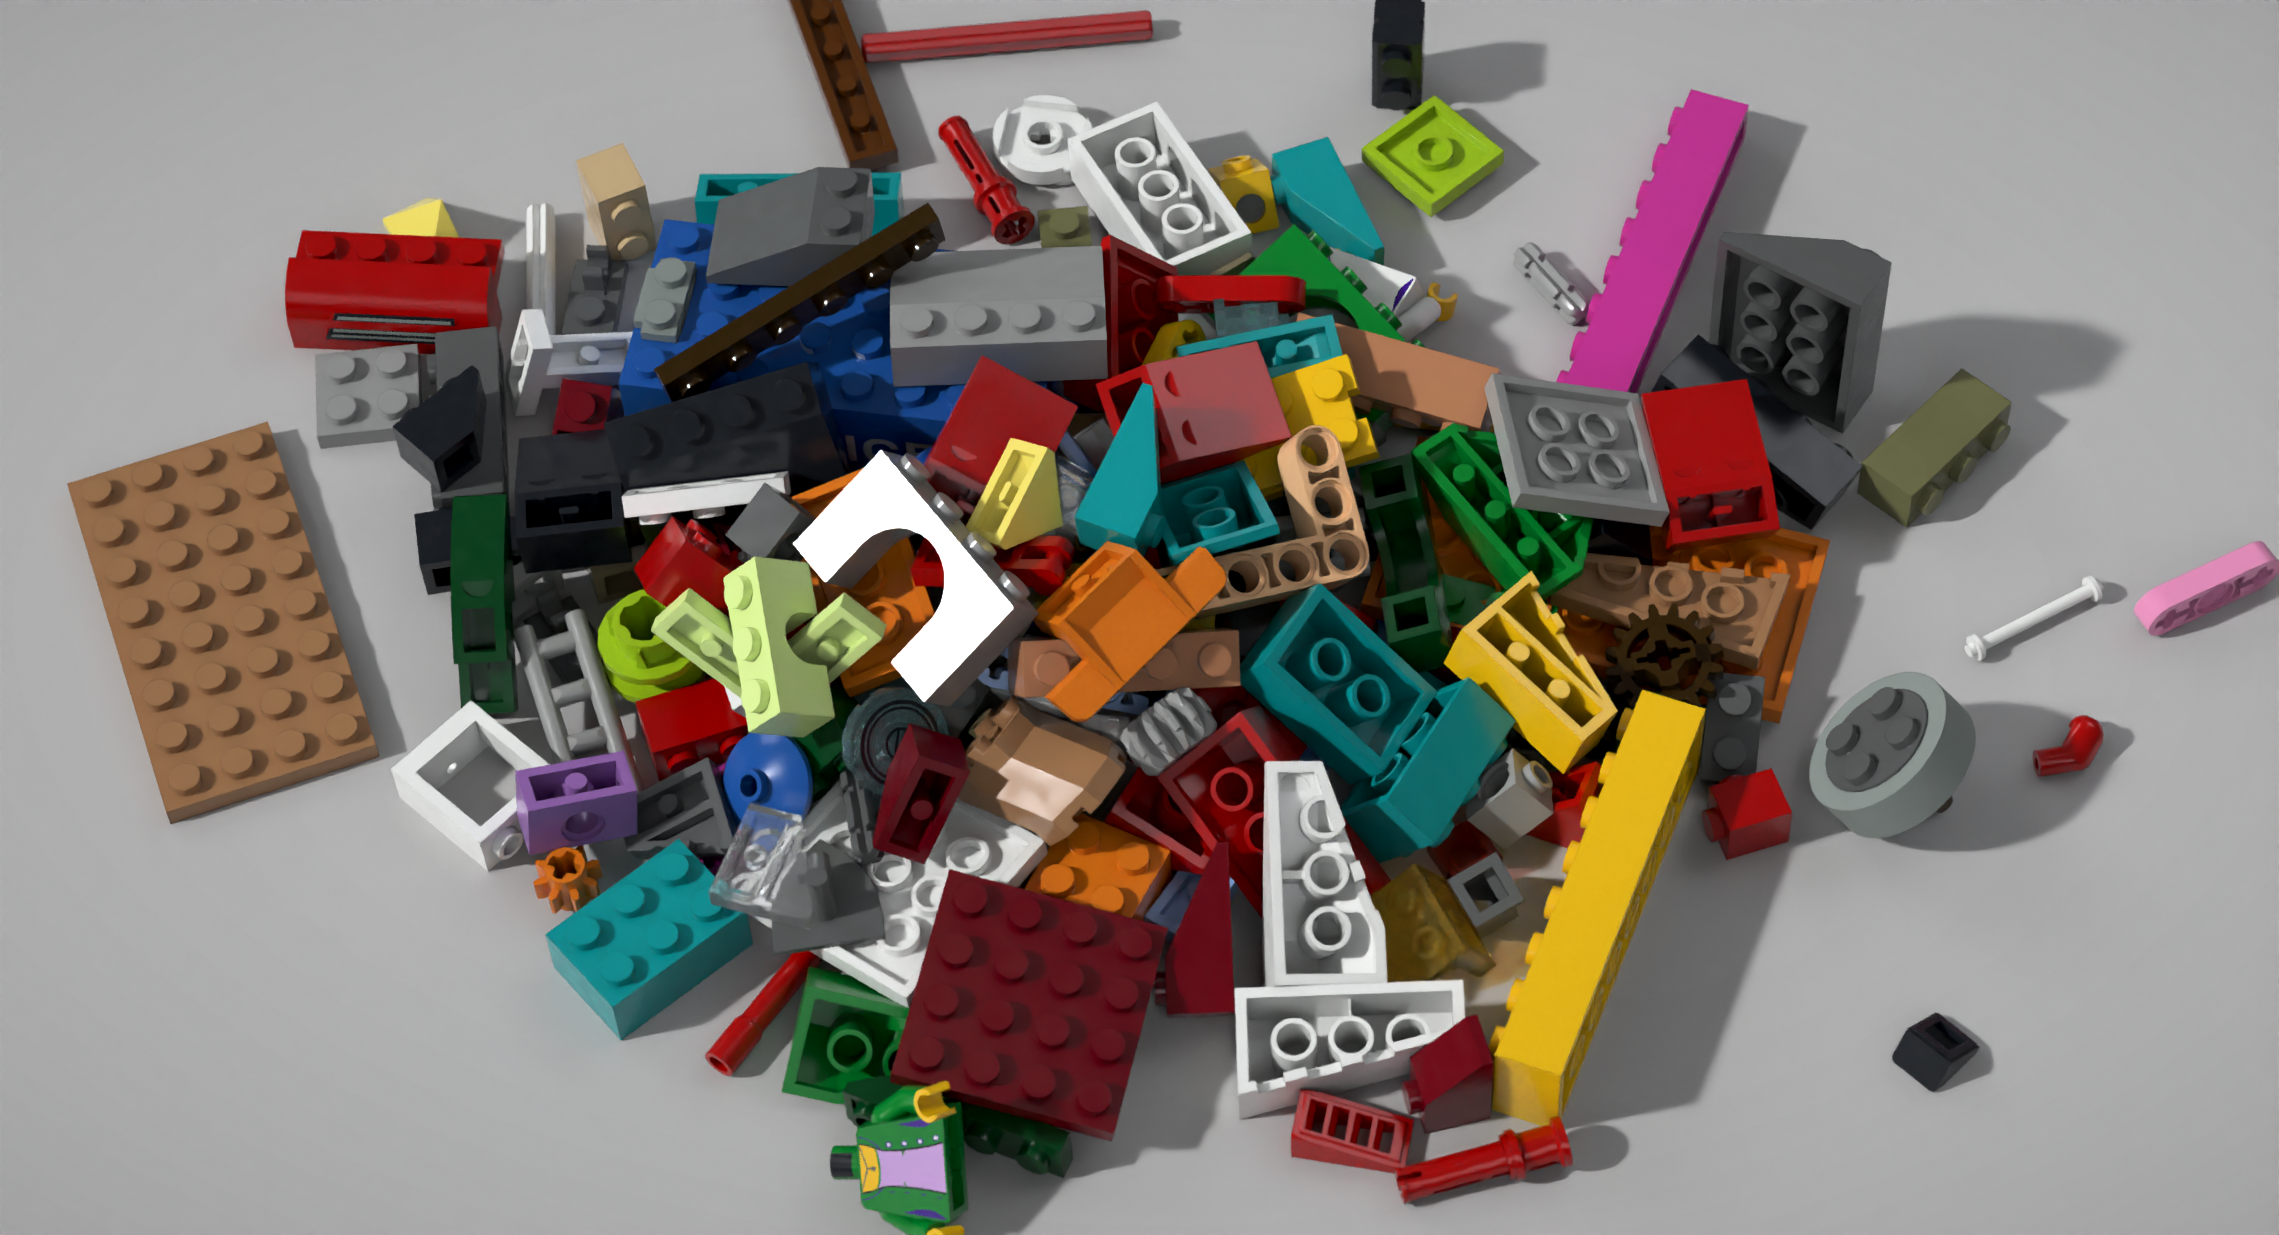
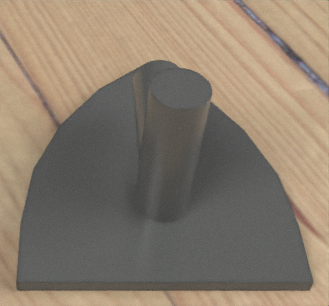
[771,839,886,956]

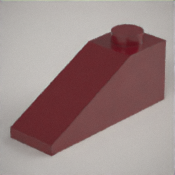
[1154,842,1235,1018]

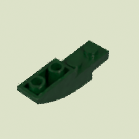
[450,494,519,713]
[843,1075,1073,1178]

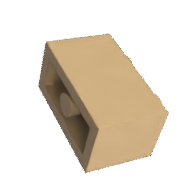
[576,143,657,261]

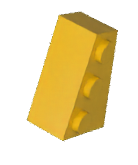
[1444,570,1618,774]

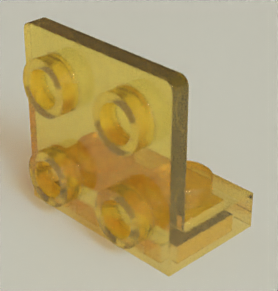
[1371,863,1496,982]

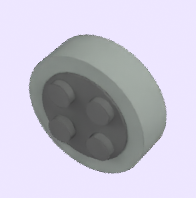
[1809,672,1976,838]

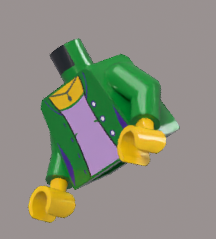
[830,1080,969,1235]

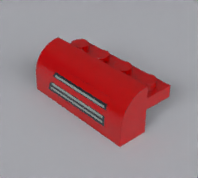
[285,230,505,354]

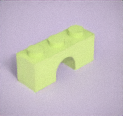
[723,556,835,737]

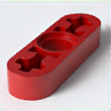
[1155,275,1306,314]

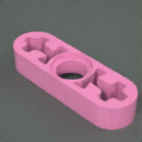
[2134,541,2279,636]

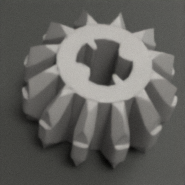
[1120,687,1218,776]

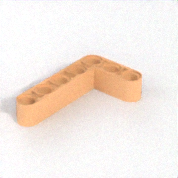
[1156,425,1369,620]

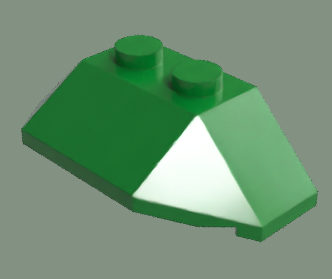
[1410,423,1594,601]

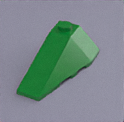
[782,966,910,1104]

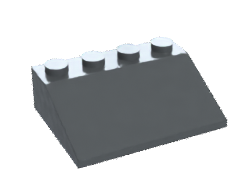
[1709,232,1892,434]

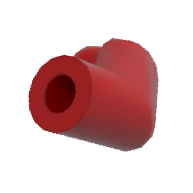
[2033,715,2104,777]

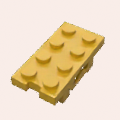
[1231,354,1380,502]

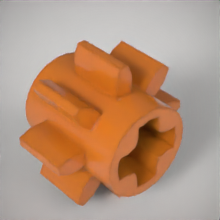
[533,845,603,914]

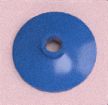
[723,733,813,840]

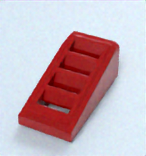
[1291,1089,1414,1174]

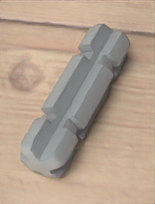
[1514,242,1590,325]

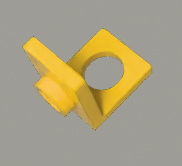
[1208,155,1279,234]

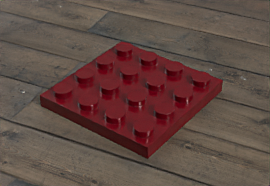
[890,869,1168,1142]

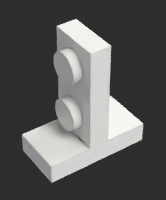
[504,309,633,416]

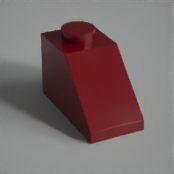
[872,723,970,865]
[1402,1014,1493,1134]

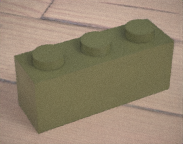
[1857,368,2012,528]

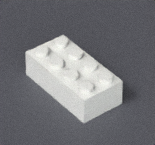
[1067,101,1253,275]

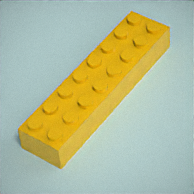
[1488,690,1706,1126]

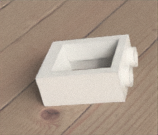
[391,701,550,871]

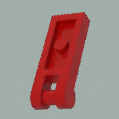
[911,536,1075,596]

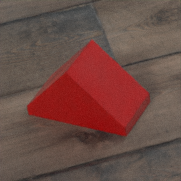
[1525,762,1603,848]

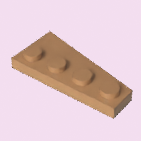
[1550,553,1791,670]

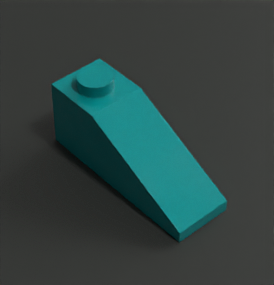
[1270,137,1384,266]
[1176,314,1343,379]
[1074,383,1166,557]

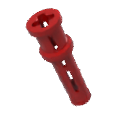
[938,116,1035,245]
[1394,1116,1573,1204]

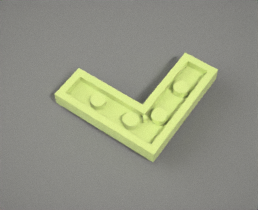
[651,588,887,698]

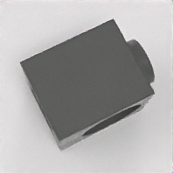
[726,483,817,563]

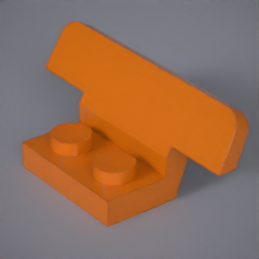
[1033,541,1226,722]

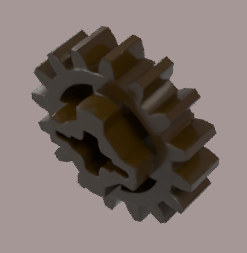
[1605,603,1724,710]

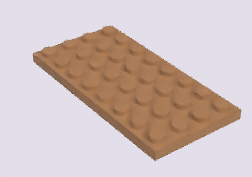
[67,421,380,824]

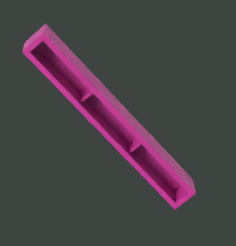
[1556,89,1749,393]

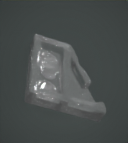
[709,803,815,930]

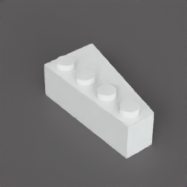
[1235,980,1465,1119]

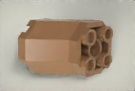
[958,695,1128,846]

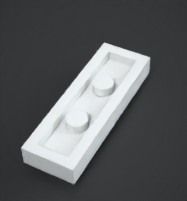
[622,471,791,525]

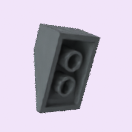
[706,167,875,286]

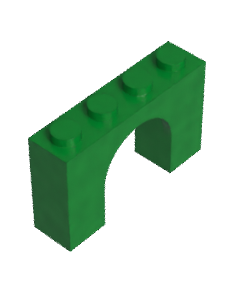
[1206,224,1426,432]

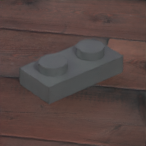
[1700,673,1765,784]

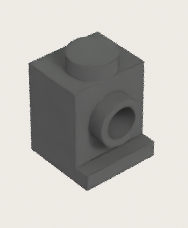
[1448,852,1525,938]

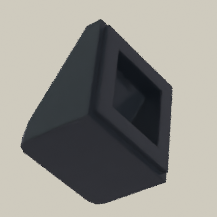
[1892,1013,1980,1092]

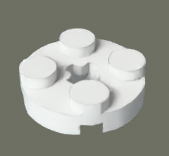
[993,95,1092,186]

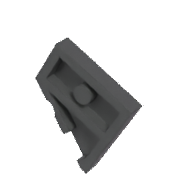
[623,757,745,858]

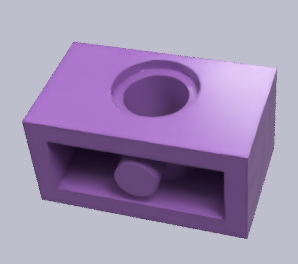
[515,751,638,855]

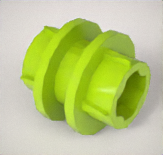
[598,590,706,703]

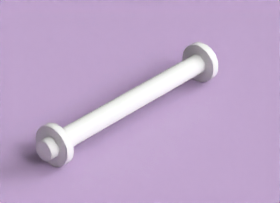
[1964,575,2104,661]

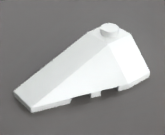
[1262,761,1387,987]

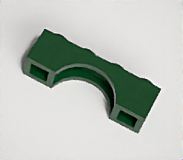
[1359,453,1454,673]

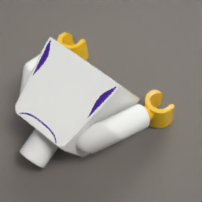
[1301,247,1458,342]

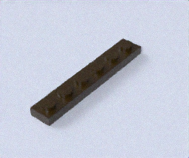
[654,203,946,402]

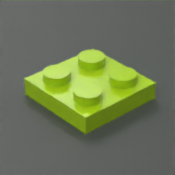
[1362,95,1504,217]

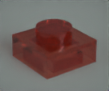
[1426,820,1503,887]

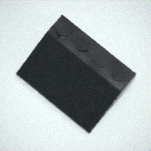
[604,362,851,547]

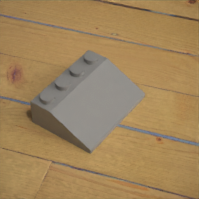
[890,246,1108,387]

